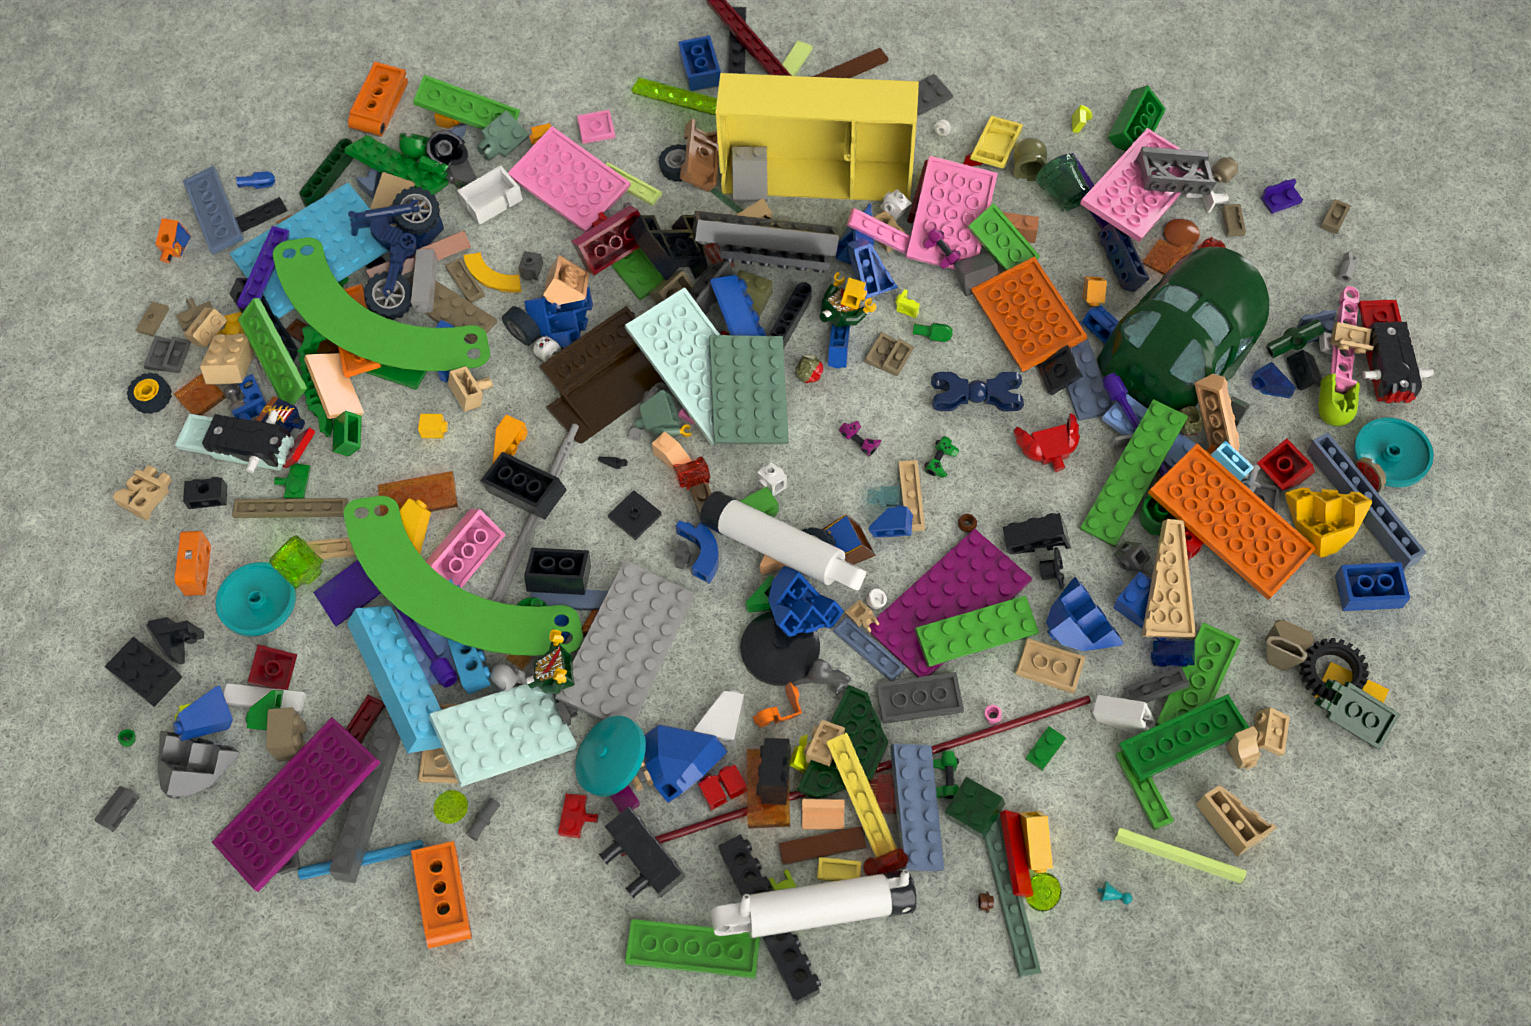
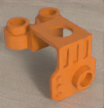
[753,682,802,728]

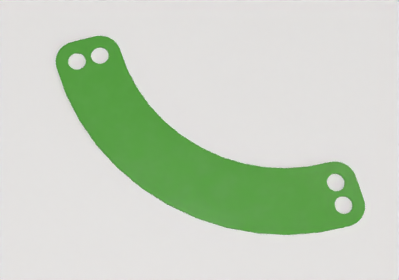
[273,237,490,371]
[344,496,583,656]

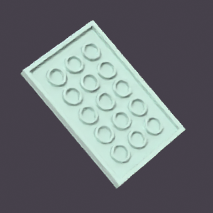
[429,684,577,787]

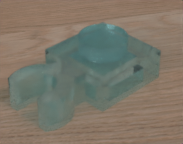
[867,486,901,507]

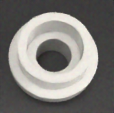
[934,120,951,136]

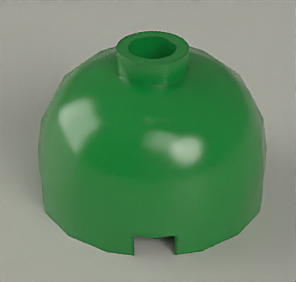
[399,133,429,162]

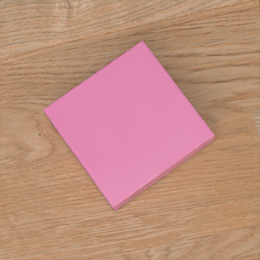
[577,110,616,144]

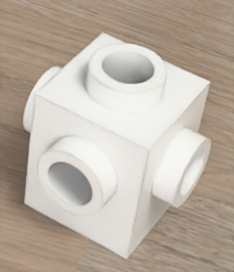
[880,189,912,220]
[757,463,787,496]

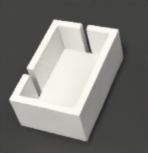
[457,166,523,225]

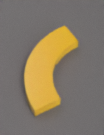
[463,252,522,293]

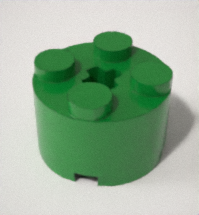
[1139,495,1177,535]

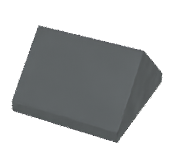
[953,252,998,296]

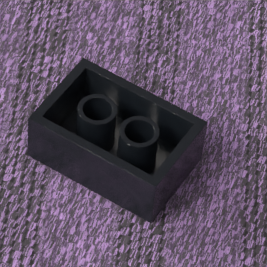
[524,547,591,595]
[104,637,182,707]

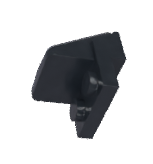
[146,617,204,664]

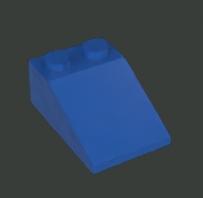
[1113,572,1167,643]

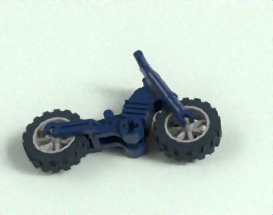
[348,187,440,320]

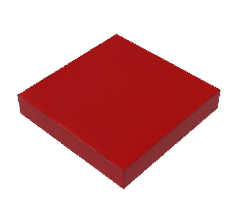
[282,427,315,468]

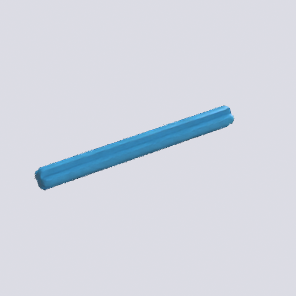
[298,840,424,880]

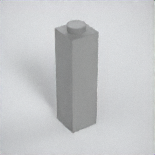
[411,249,438,313]

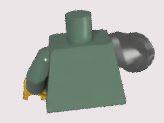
[635,382,692,437]

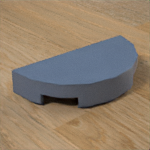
[446,123,467,139]

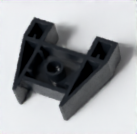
[630,215,708,280]

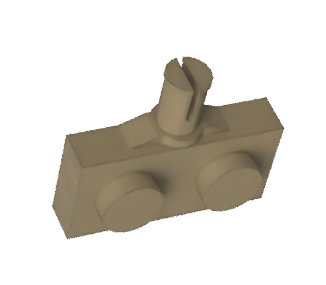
[176,298,213,331]

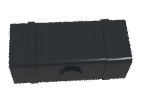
[598,806,685,899]

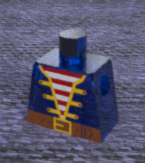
[255,396,305,433]

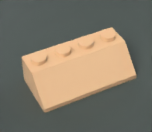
[543,255,589,305]
[1194,374,1240,452]

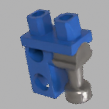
[223,374,269,420]

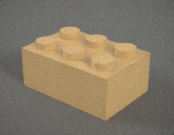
[200,333,254,384]

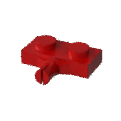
[558,794,599,838]

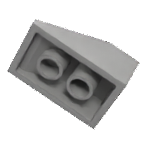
[732,147,768,202]

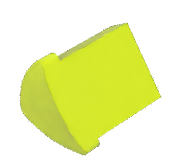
[1072,105,1093,133]

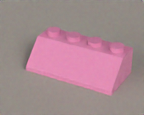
[426,509,506,588]

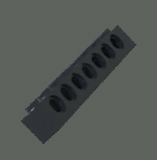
[718,834,821,1005]

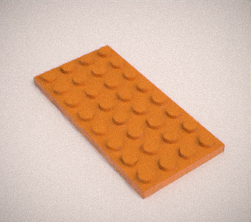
[1148,444,1317,600]

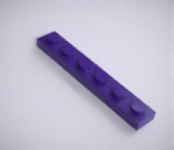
[237,226,290,309]

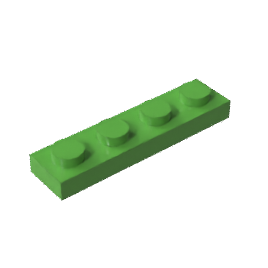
[1115,751,1174,830]

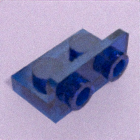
[1151,640,1196,667]

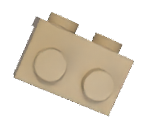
[1330,322,1373,354]

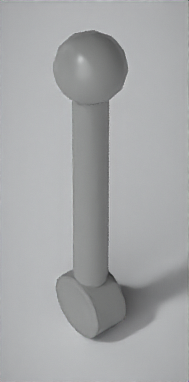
[252,357,268,387]

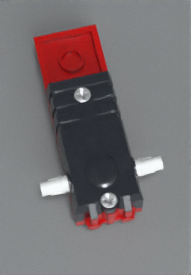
[1358,300,1434,404]

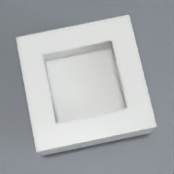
[1319,332,1333,355]

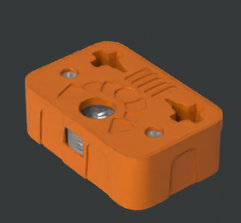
[175,531,211,596]

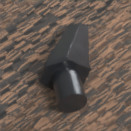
[598,456,628,469]

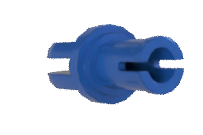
[236,171,275,189]

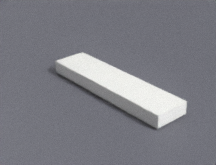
[224,683,306,713]

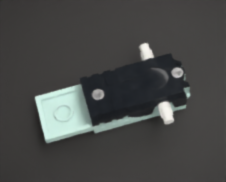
[175,411,294,473]

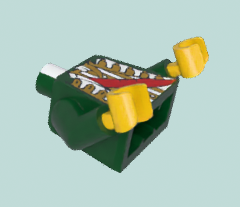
[819,272,876,327]
[526,629,575,694]

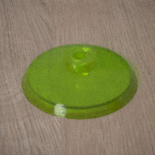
[433,790,468,824]
[1025,872,1062,912]

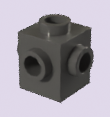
[1114,541,1151,571]

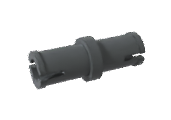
[465,798,500,841]

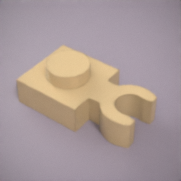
[845,599,879,632]

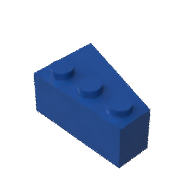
[847,238,898,299]

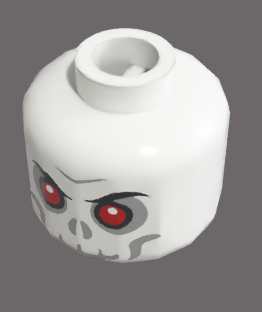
[534,336,561,362]

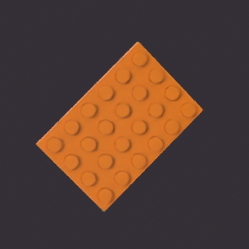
[971,256,1087,372]

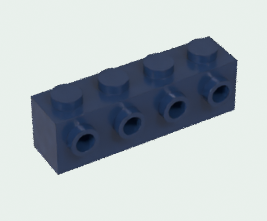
[1097,223,1149,292]

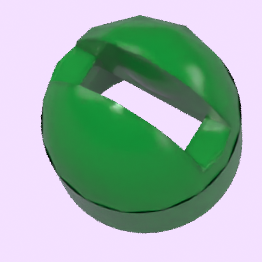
[118,729,136,747]

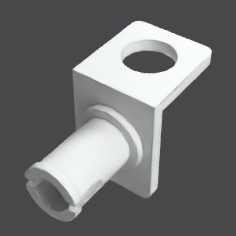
[1186,190,1228,213]

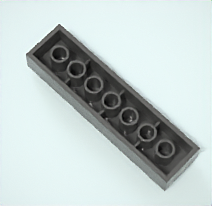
[692,211,839,258]

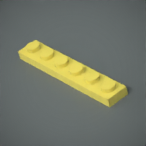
[826,733,898,860]

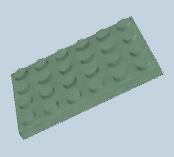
[709,335,789,444]

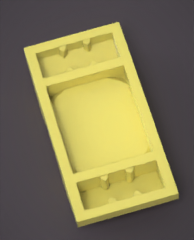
[971,116,1023,169]

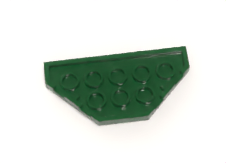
[797,685,889,799]

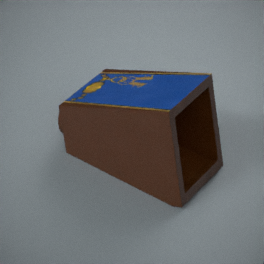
[822,514,876,565]

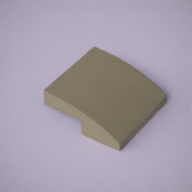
[863,332,915,376]

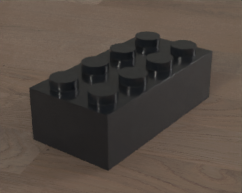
[480,452,567,520]

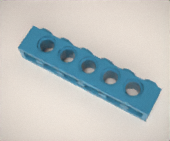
[447,579,491,695]

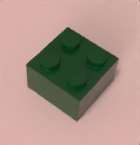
[944,777,1005,840]

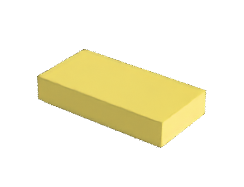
[817,857,861,881]

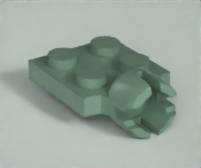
[477,110,529,161]

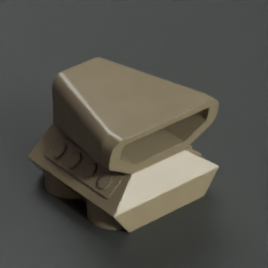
[1265,620,1314,671]

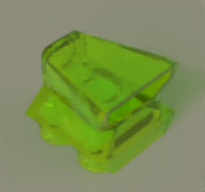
[269,535,324,589]

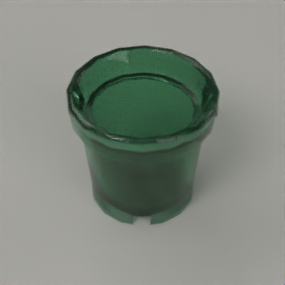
[1035,153,1090,212]

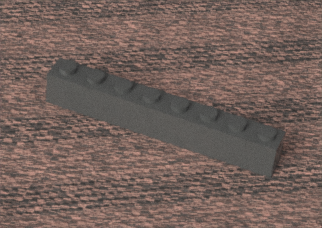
[329,716,401,883]

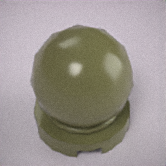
[1013,138,1048,181]

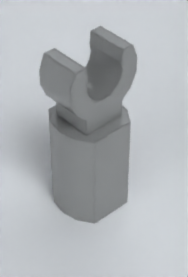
[1338,251,1358,282]

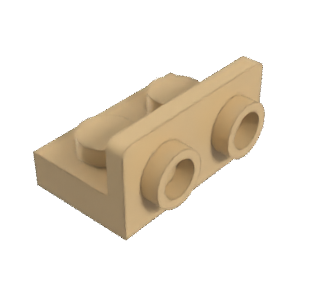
[1254,707,1290,756]
[804,720,845,766]

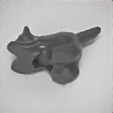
[792,659,851,695]

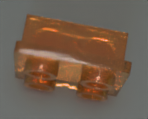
[1143,239,1195,275]

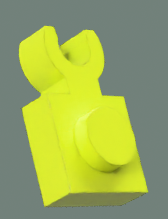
[790,734,812,774]

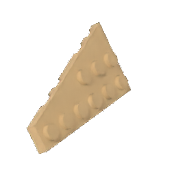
[1141,519,1196,639]

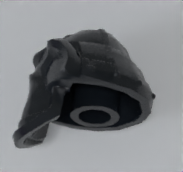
[425,130,468,170]

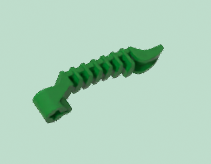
[297,325,333,437]

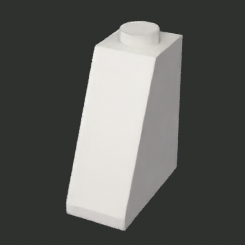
[694,690,745,746]
[1092,695,1155,735]

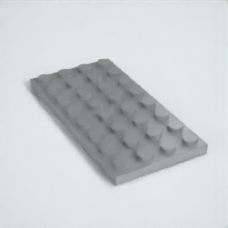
[555,560,695,721]

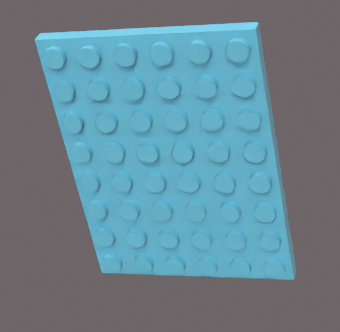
[229,183,389,318]

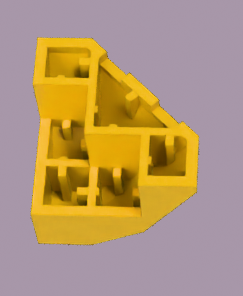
[1285,487,1372,558]

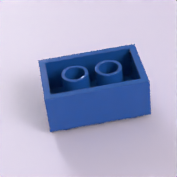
[678,35,721,91]
[1335,562,1410,611]

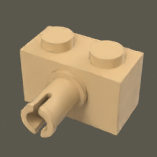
[448,366,493,412]

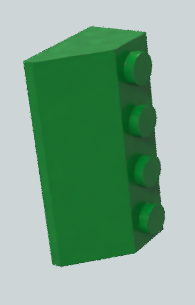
[1108,85,1166,151]

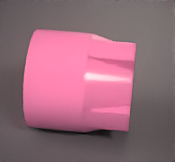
[985,705,1001,725]

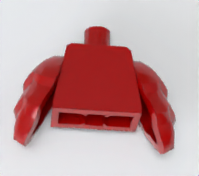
[1013,413,1080,472]

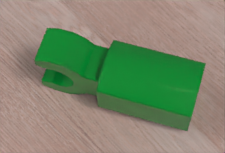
[419,156,449,178]

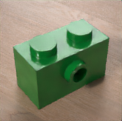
[332,410,362,456]

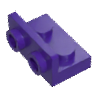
[1261,178,1303,214]

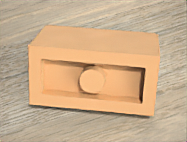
[802,799,845,830]

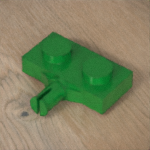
[274,464,311,499]

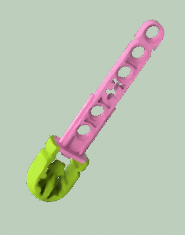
[1318,286,1360,427]

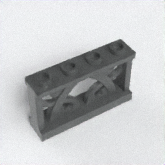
[1136,147,1216,195]

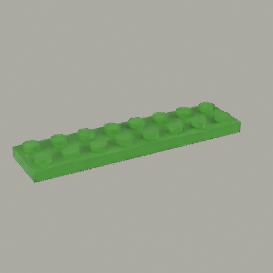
[1080,399,1188,547]

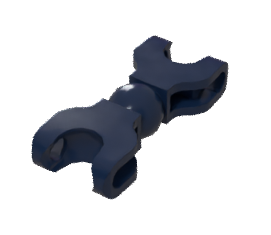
[931,372,1024,412]

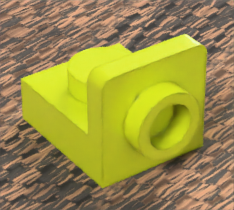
[895,289,920,319]

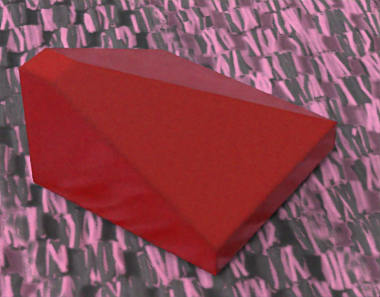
[963,152,983,166]

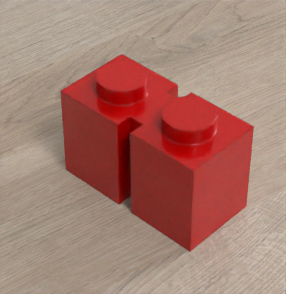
[698,765,747,811]

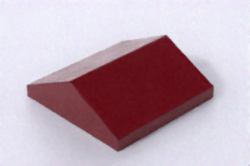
[247,644,297,690]

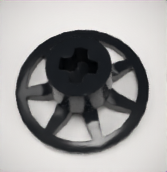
[1039,547,1065,590]

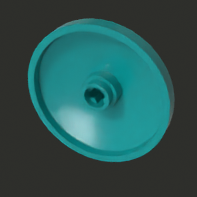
[1353,417,1434,488]
[215,562,296,637]
[575,715,646,797]

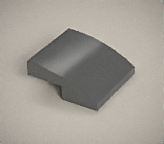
[144,336,191,373]

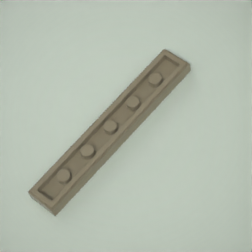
[232,498,348,518]

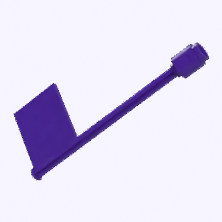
[313,560,457,688]

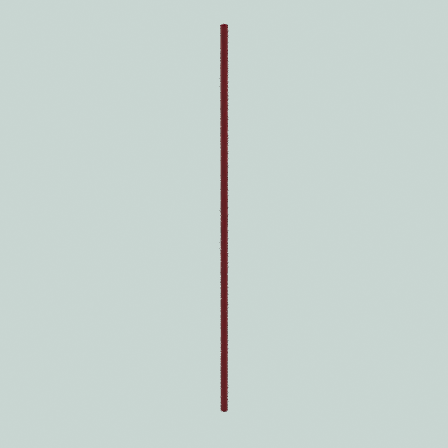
[620,695,1091,857]

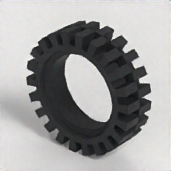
[1299,638,1369,702]

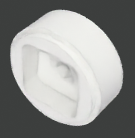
[866,589,887,609]

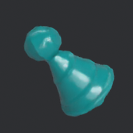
[1097,881,1132,905]

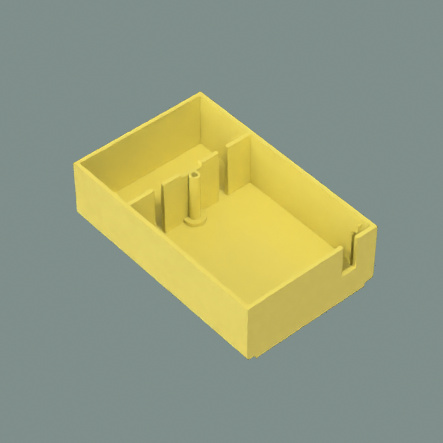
[716,73,919,201]

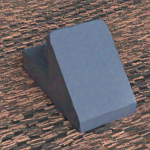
[356,167,381,199]

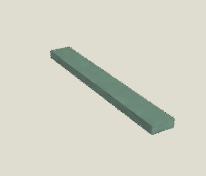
[985,814,1041,977]

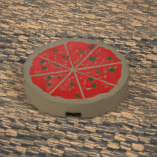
[1353,457,1386,493]

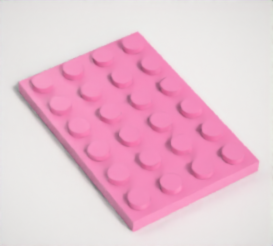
[508,126,631,232]
[905,156,998,270]

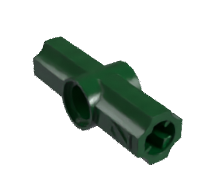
[1266,319,1324,358]

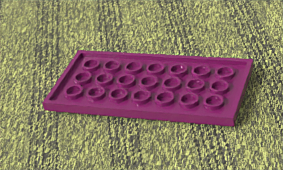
[868,529,1033,677]
[212,717,381,892]

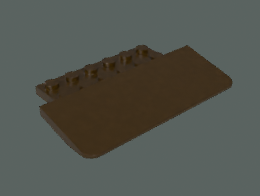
[539,306,666,444]

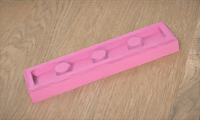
[847,208,910,254]

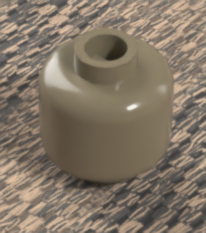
[1212,157,1238,183]

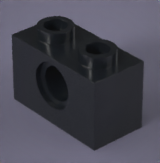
[183,477,228,509]

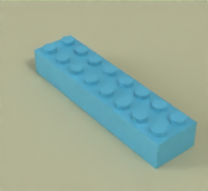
[347,605,442,753]

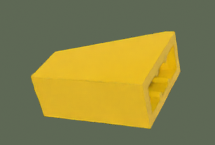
[400,498,431,554]
[1019,811,1053,873]

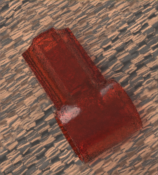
[863,848,909,876]

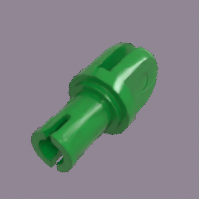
[913,323,953,342]

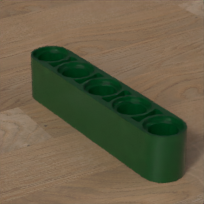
[299,138,354,207]

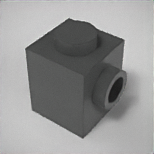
[518,251,543,281]

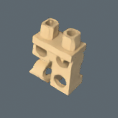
[113,465,172,521]

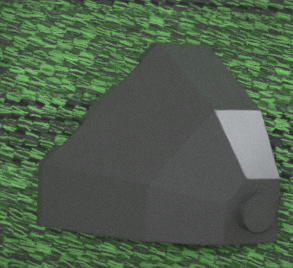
[158,731,239,799]

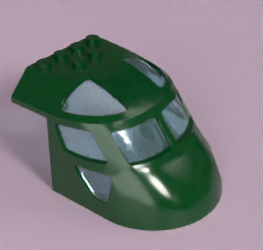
[1097,247,1270,411]

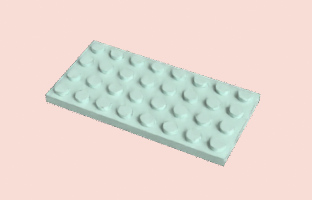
[625,288,720,446]

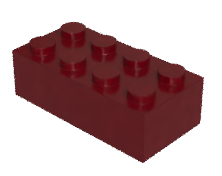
[571,205,640,275]

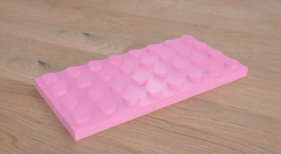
[1080,128,1201,242]

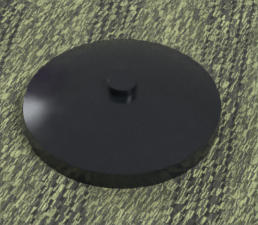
[740,611,820,686]

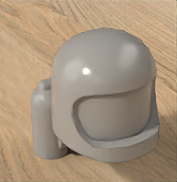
[490,664,528,692]

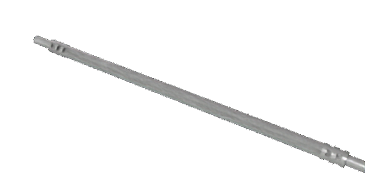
[453,424,579,691]

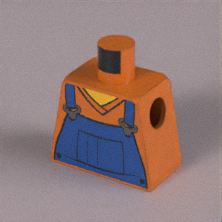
[156,218,191,263]

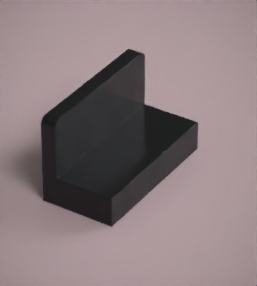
[1286,349,1322,391]

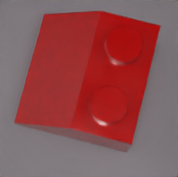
[1257,438,1315,491]

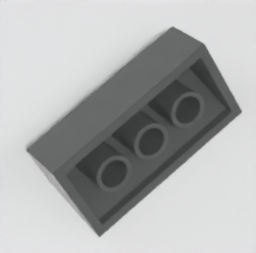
[689,261,733,315]

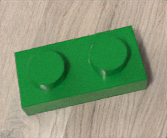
[1025,726,1066,771]

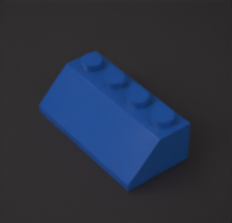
[710,275,766,336]

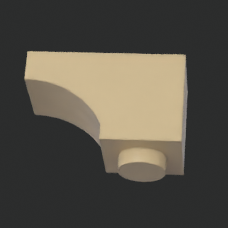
[1226,726,1262,769]

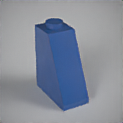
[173,686,233,741]

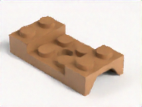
[680,118,719,192]

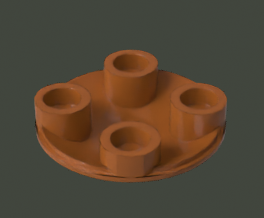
[1163,218,1200,249]

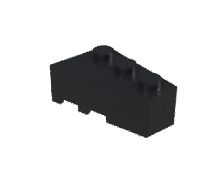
[1003,513,1071,555]
[756,738,791,805]

